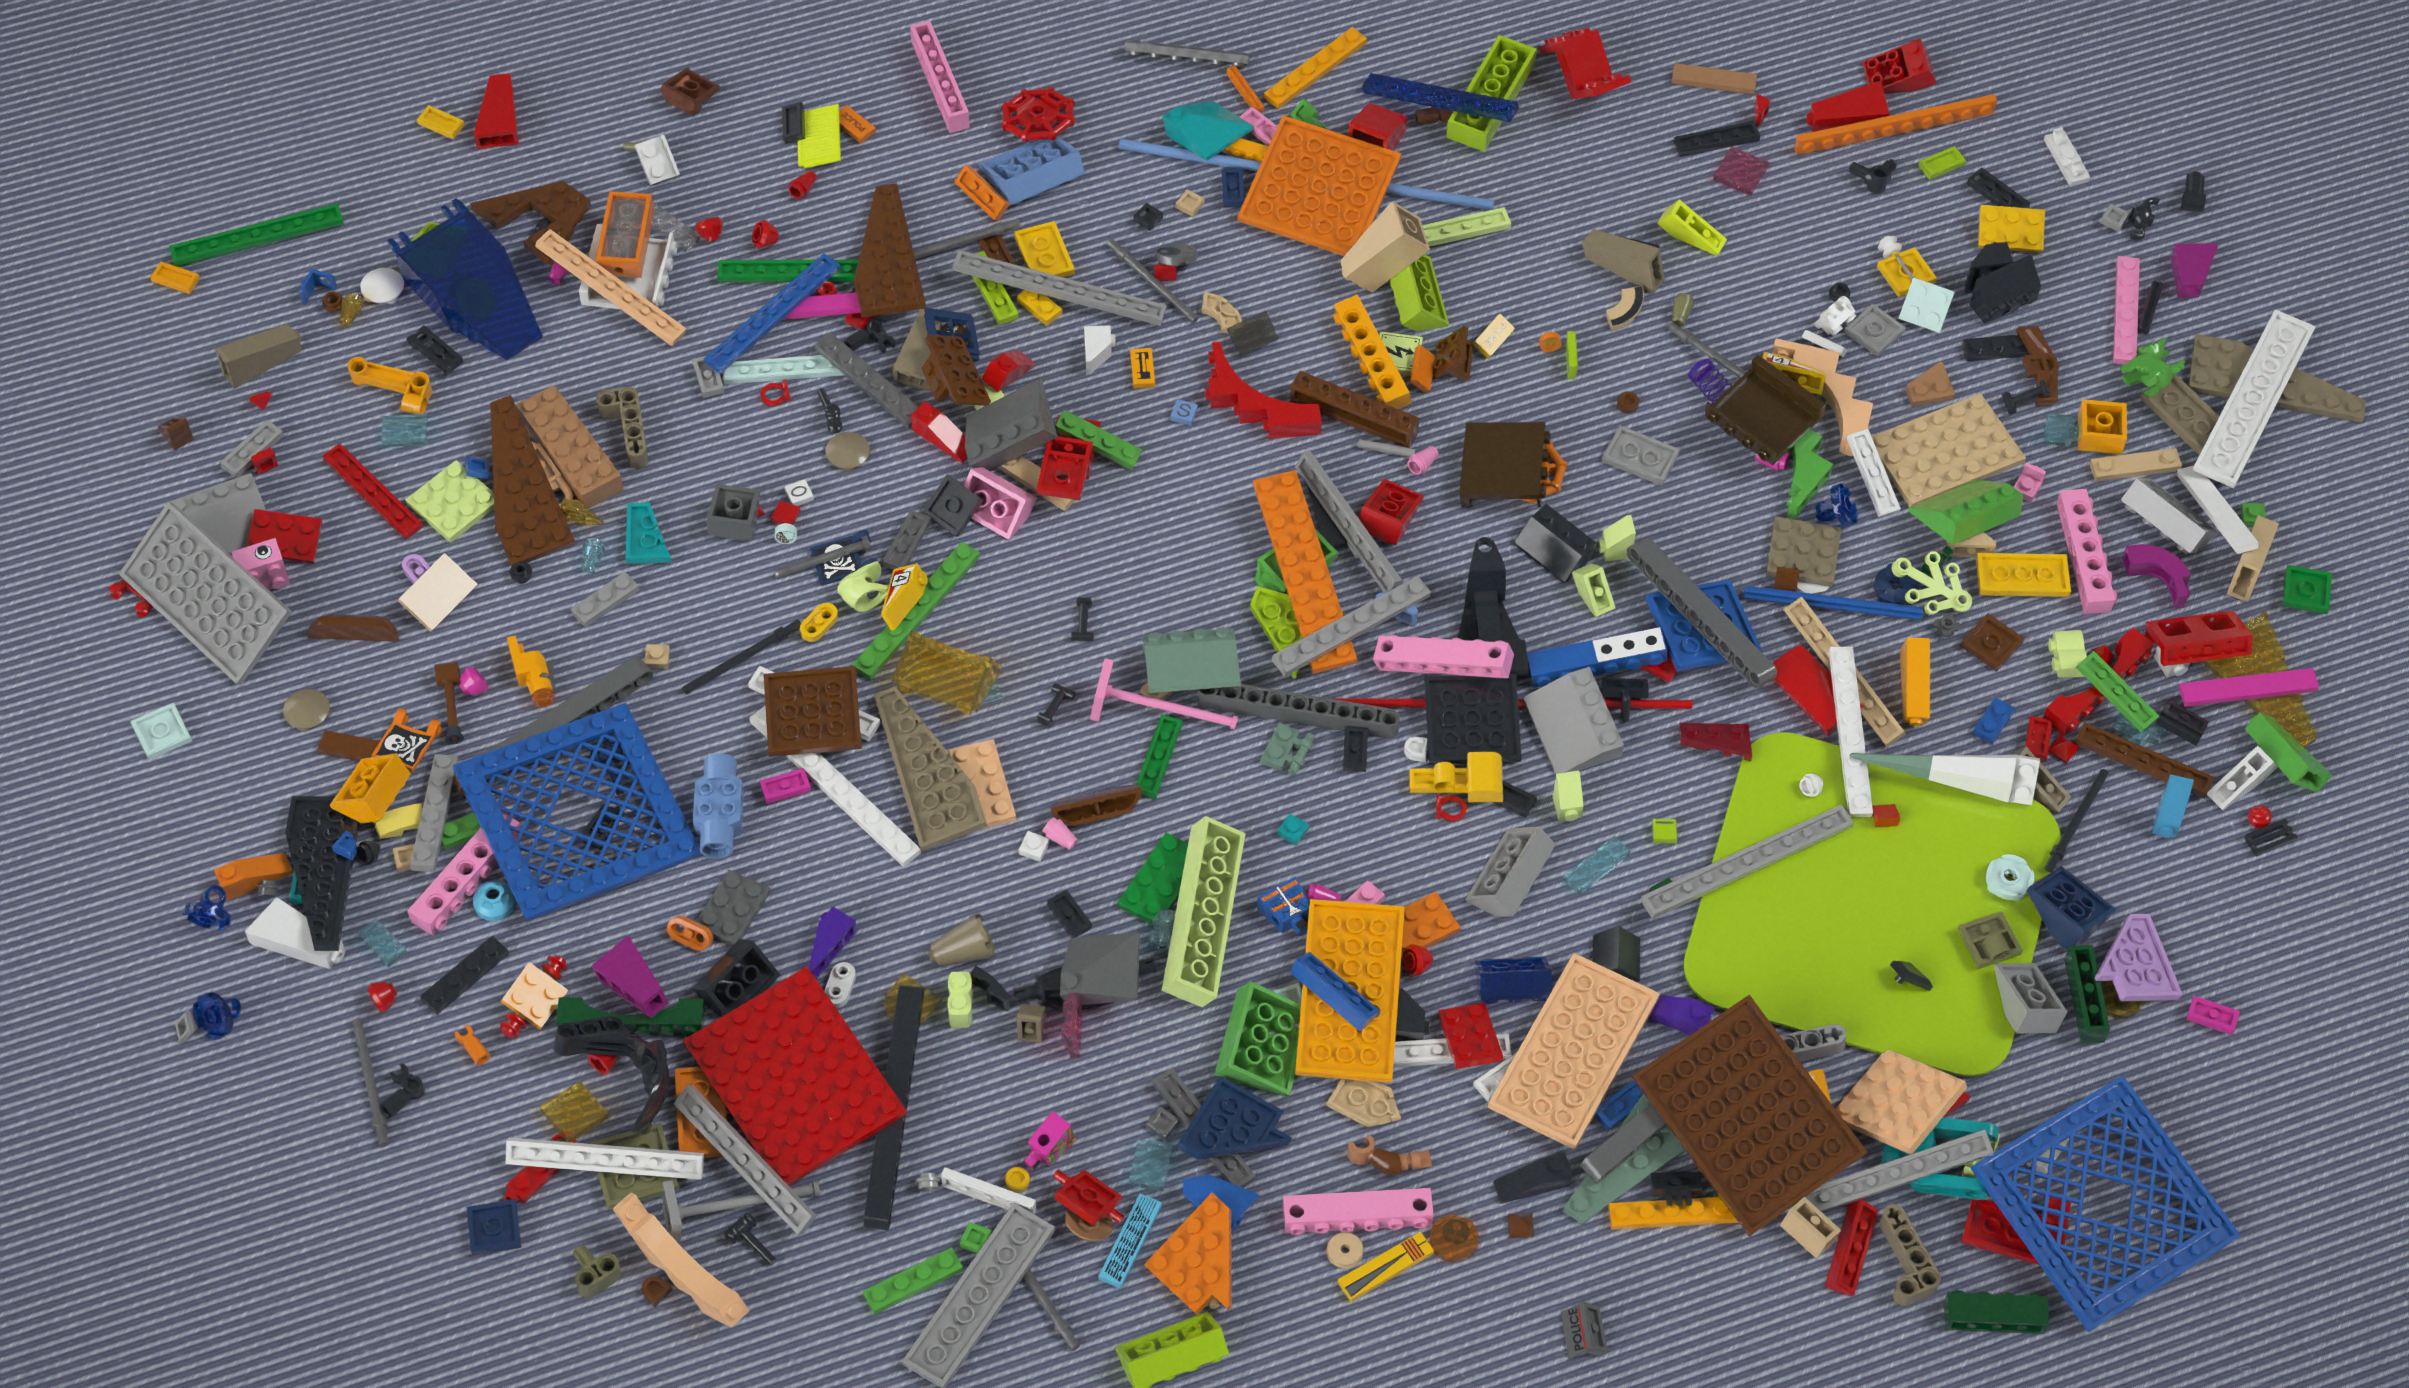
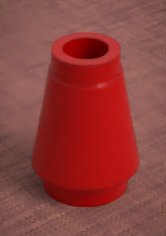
[788,170,817,199]

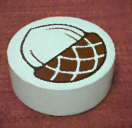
[774,523,797,544]

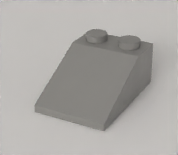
[1994,963,2067,1033]

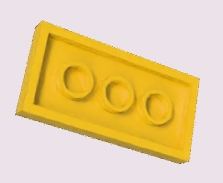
[1976,553,2071,597]

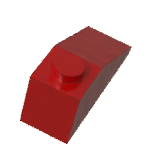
[982,350,1036,392]
[911,401,968,464]

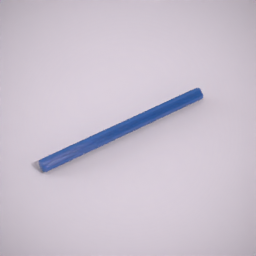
[1743,586,1923,620]

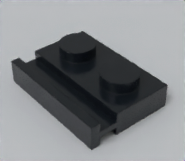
[2155,700,2210,746]

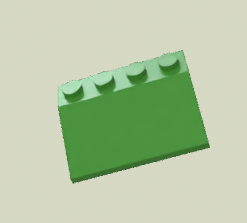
[1908,480,2024,545]
[1215,981,1301,1096]

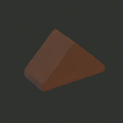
[157,416,194,451]

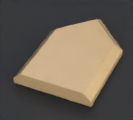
[1326,1079,1401,1128]

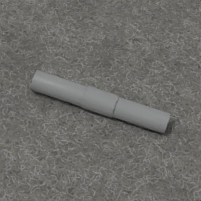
[1358,439,1416,457]

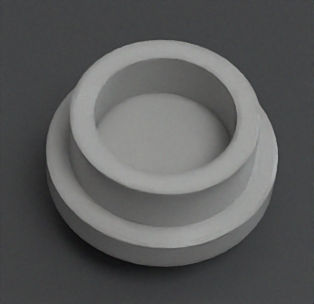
[916,1173,940,1191]

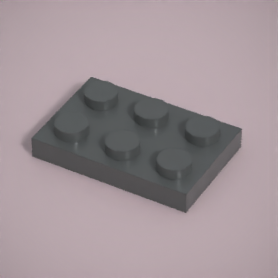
[696,870,771,946]

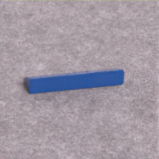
[1290,952,1380,1031]

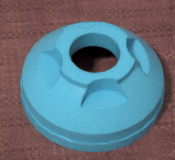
[473,880,516,921]

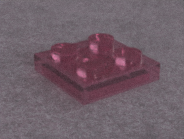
[1061,993,1083,1058]

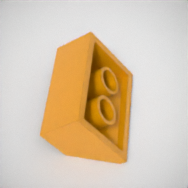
[330,753,411,823]

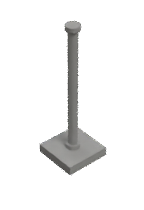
[662,1180,820,1246]

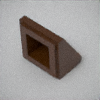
[1774,567,1800,592]

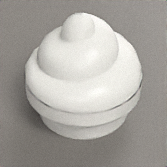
[1800,773,1823,797]

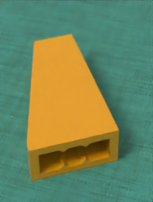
[1900,637,1930,727]

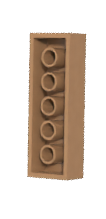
[516,385,624,510]

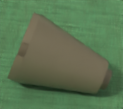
[928,912,997,966]

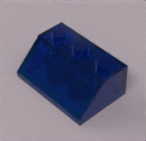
[1475,956,1552,1004]

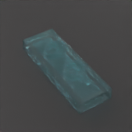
[1563,836,1631,896]

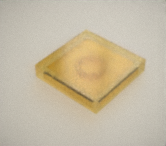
[540,1081,609,1142]

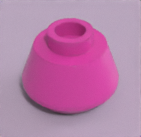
[459,666,489,696]

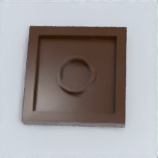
[1960,613,2025,671]

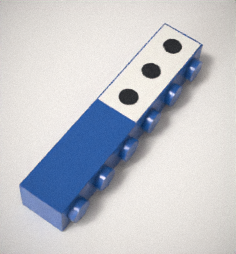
[1527,627,1667,688]

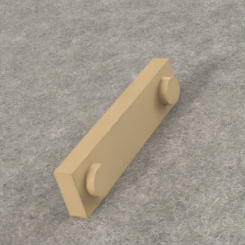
[2089,448,2182,482]
[997,456,1076,511]

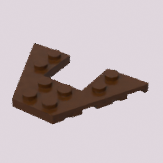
[470,181,591,267]

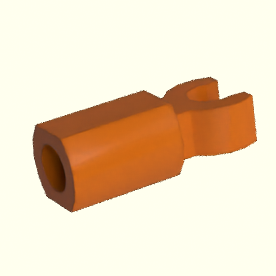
[454,1024,491,1066]

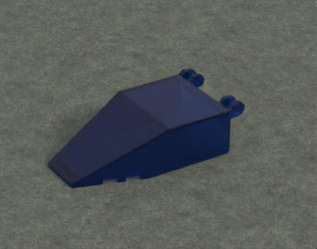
[387,198,543,360]

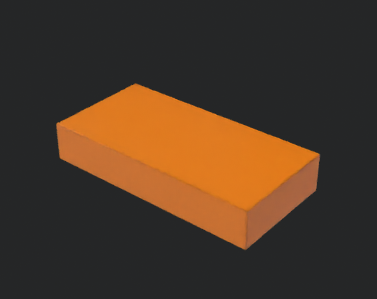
[1410,345,1435,393]

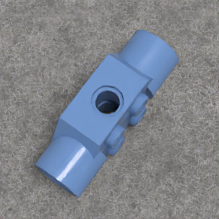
[693,753,744,859]

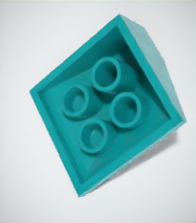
[1162,101,1254,161]

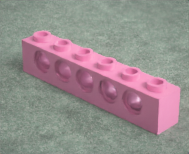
[910,20,970,133]
[2056,489,2117,614]
[408,812,521,936]

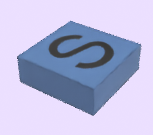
[1171,399,1198,426]

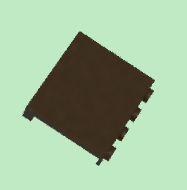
[1705,355,1826,466]
[1459,422,1551,508]

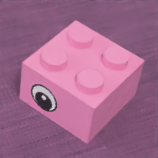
[231,538,290,591]

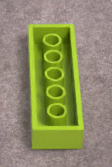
[1446,35,1537,152]

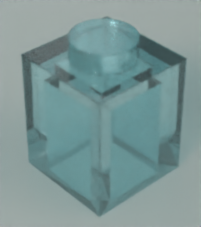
[2044,413,2078,446]

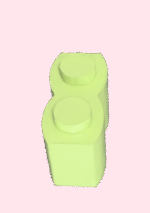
[2048,630,2087,678]
[948,972,973,1028]

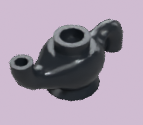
[2128,197,2160,241]

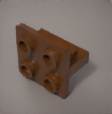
[1433,326,1474,382]

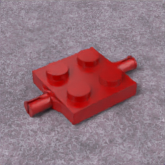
[1053,1169,1125,1226]

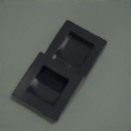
[971,966,1010,1012]

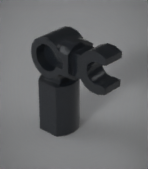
[844,319,896,353]
[381,1063,425,1117]

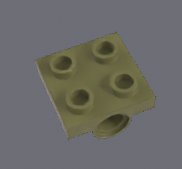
[1958,911,2023,969]

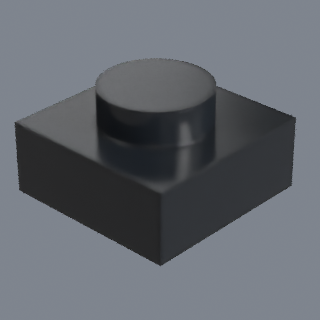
[1133,203,1163,231]

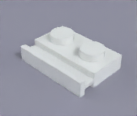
[635,135,680,186]

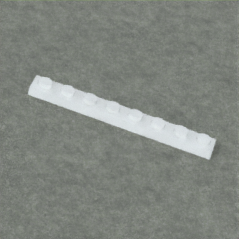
[1829,647,1873,818]
[506,1138,704,1180]

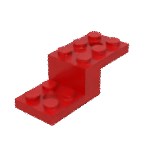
[1036,415,1101,501]

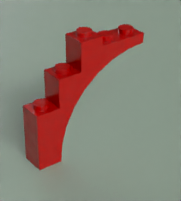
[1205,341,1322,439]

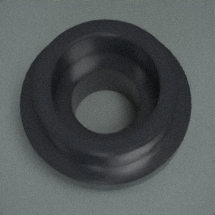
[509,562,532,584]

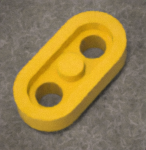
[800,603,838,642]

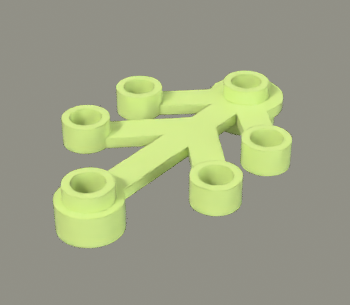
[1892,551,1972,615]

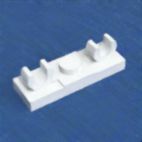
[2044,127,2091,187]

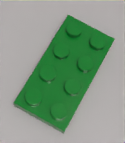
[1118,832,1188,928]

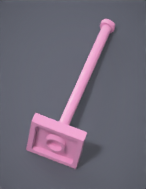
[1090,659,1238,730]

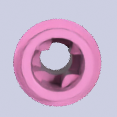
[1407,446,1439,475]
[1042,817,1078,850]

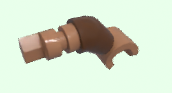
[1347,1134,1432,1175]

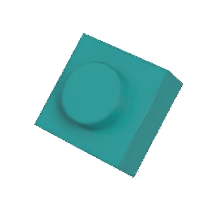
[1277,813,1309,845]

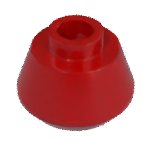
[694,217,723,242]
[752,220,779,249]
[1402,944,1433,977]
[367,981,398,1012]

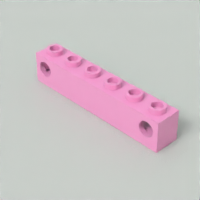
[1373,634,1514,678]
[1283,1188,1433,1235]

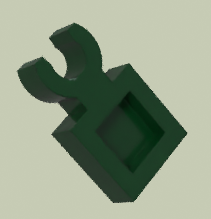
[1921,545,1954,578]

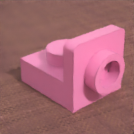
[2014,463,2046,503]

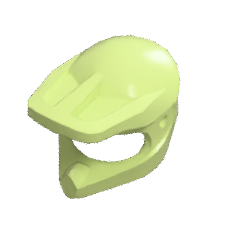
[837,561,889,612]

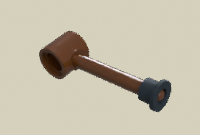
[434,661,464,744]

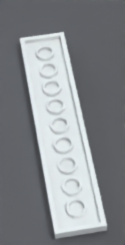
[2193,310,2316,488]

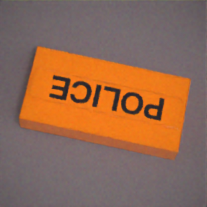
[839,105,876,144]

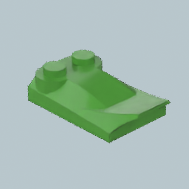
[1254,529,1338,593]

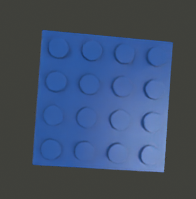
[1645,579,1762,672]

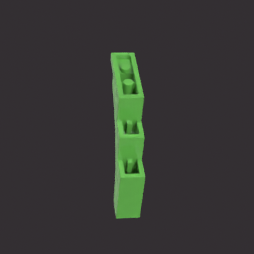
[1787,429,1833,520]

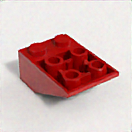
[1862,38,1937,94]

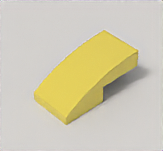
[373,803,423,839]

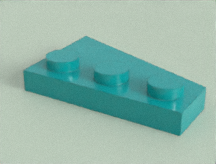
[626,502,671,564]

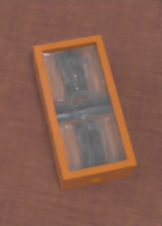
[596,191,655,278]

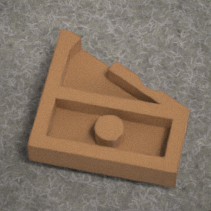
[1906,362,1955,407]

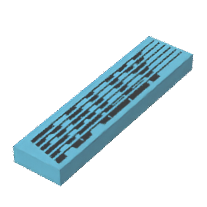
[1099,1194,1162,1289]

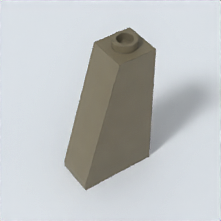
[1582,229,1665,293]
[893,309,942,392]
[215,324,302,389]

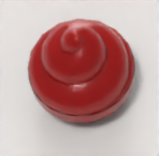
[2248,805,2272,828]

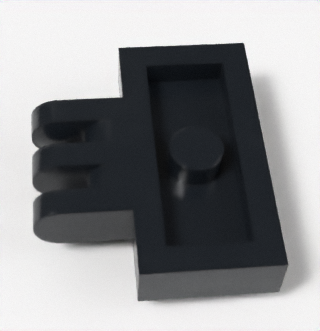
[1650,1172,1702,1206]

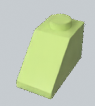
[1598,515,1636,561]
[1572,563,1615,617]
[1552,770,1583,821]

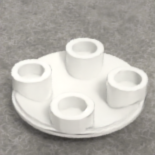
[360,268,404,304]

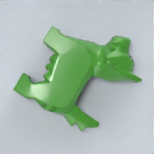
[2120,338,2185,398]

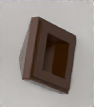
[1508,1213,1534,1238]

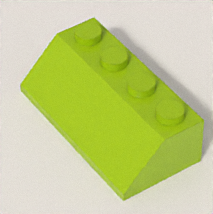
[1390,254,1449,332]
[1115,1312,1229,1388]

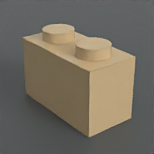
[1780,1197,1841,1259]

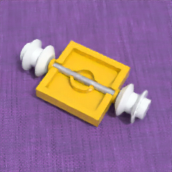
[1877,236,1937,298]

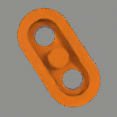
[667,916,713,951]

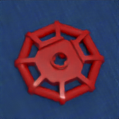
[1001,87,1076,143]

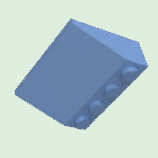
[978,136,1085,205]

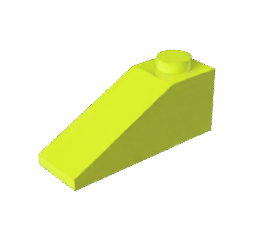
[1657,199,1727,256]

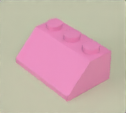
[964,467,1037,539]

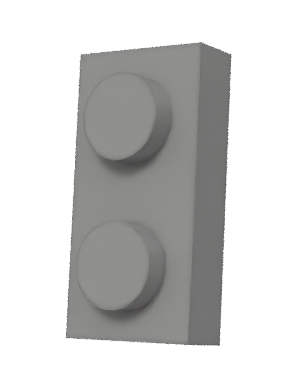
[692,356,725,398]

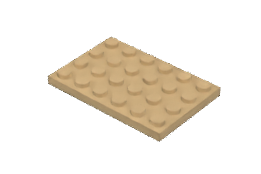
[1871,393,2026,507]

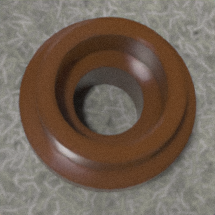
[322,291,344,312]

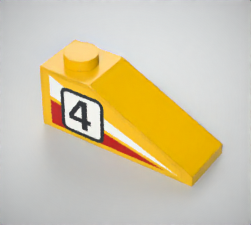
[1762,352,1826,395]
[881,563,928,630]

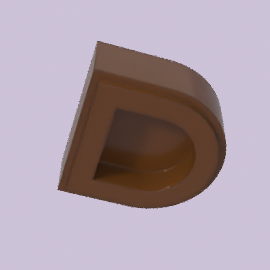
[642,1276,673,1307]

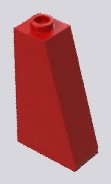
[474,73,519,150]
[1806,81,1890,132]

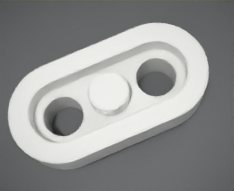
[825,962,856,1008]

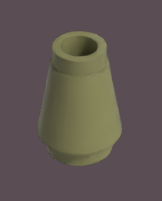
[1672,293,1695,327]

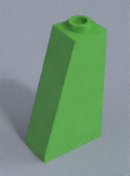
[2245,712,2333,792]

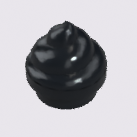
[356,840,381,864]

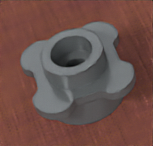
[1933,613,1961,637]

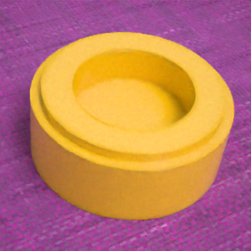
[1005,1167,1030,1193]

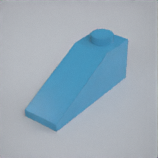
[2152,775,2194,838]

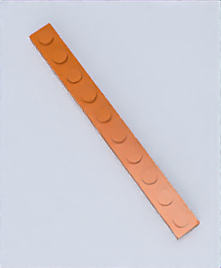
[1794,94,1997,155]

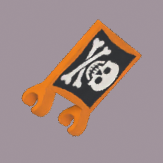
[371,708,442,772]

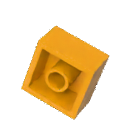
[2077,399,2127,454]

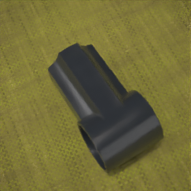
[2181,171,2206,213]

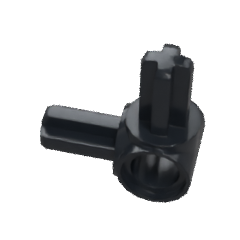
[1849,159,1897,194]

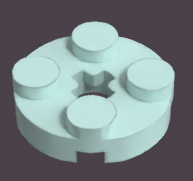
[1986,854,2034,901]

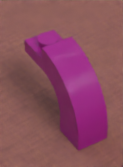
[2122,544,2191,609]

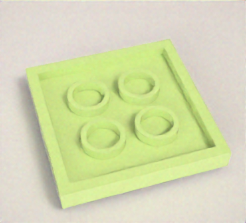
[405,460,495,543]

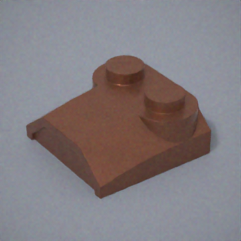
[661,67,720,115]

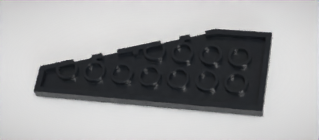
[285,796,360,951]

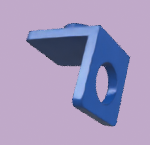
[299,269,337,304]

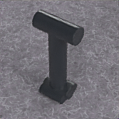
[2002,380,2051,414]
[1071,597,1094,642]
[1037,683,1076,728]

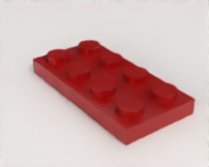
[1961,1199,2069,1266]

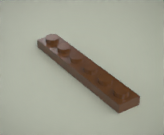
[2075,722,2214,799]

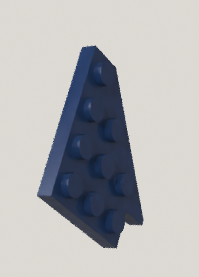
[1177,1076,1292,1160]

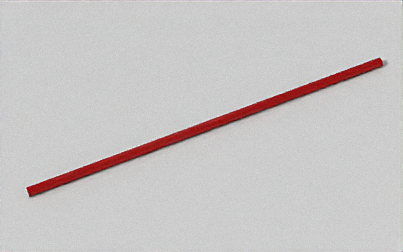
[1329,698,1692,709]

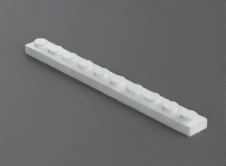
[750,706,921,867]

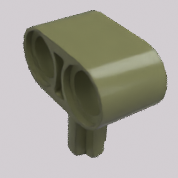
[573,1245,621,1298]

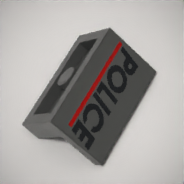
[1561,1301,1608,1359]

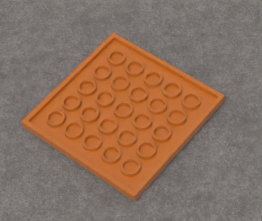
[1237,115,1402,256]

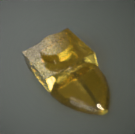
[561,498,604,525]

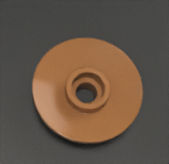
[1065,1209,1114,1241]

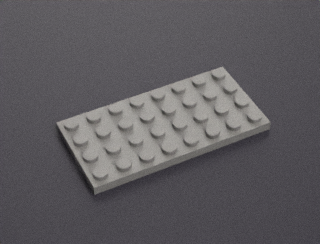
[119,502,292,685]

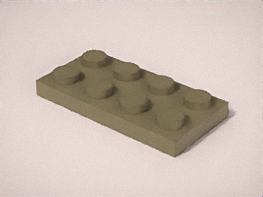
[2140,374,2220,455]

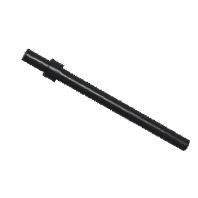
[682,619,801,695]
[2044,769,2109,872]

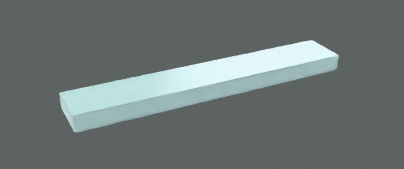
[723,355,844,385]

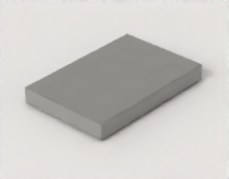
[1602,425,1680,486]

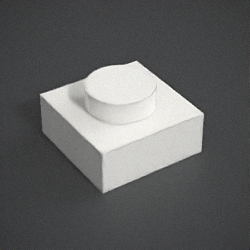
[1019,831,1050,862]

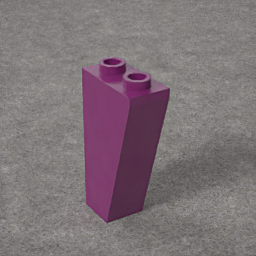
[592,936,669,1018]

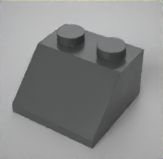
[707,484,760,541]

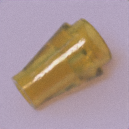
[339,293,364,327]

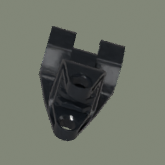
[1457,537,1528,678]

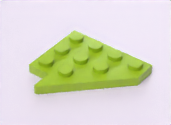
[1250,586,1343,679]

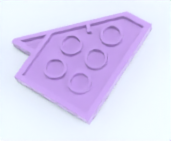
[2095,914,2183,1001]

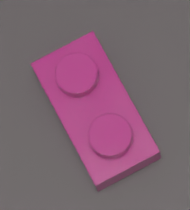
[759,768,811,804]
[2186,996,2240,1035]

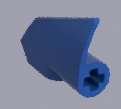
[1183,1174,1259,1232]

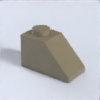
[1017,1003,1046,1043]

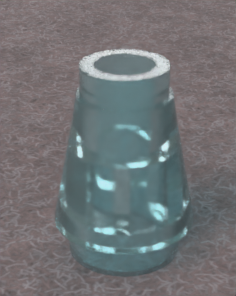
[582,538,605,573]

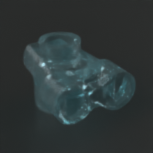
[1148,909,1176,948]

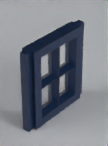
[924,308,980,361]

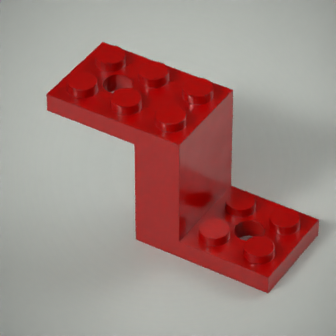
[1538,27,1632,99]

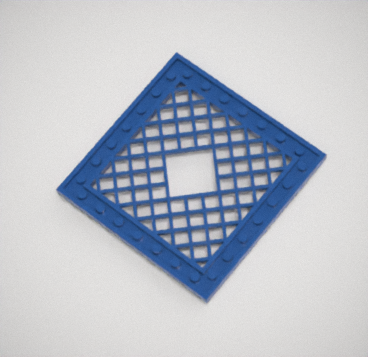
[453,703,702,922]
[1971,1075,2241,1333]

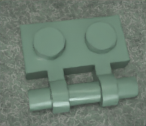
[1261,723,1315,775]

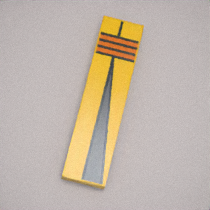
[1338,1231,1434,1302]

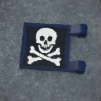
[810,529,877,586]

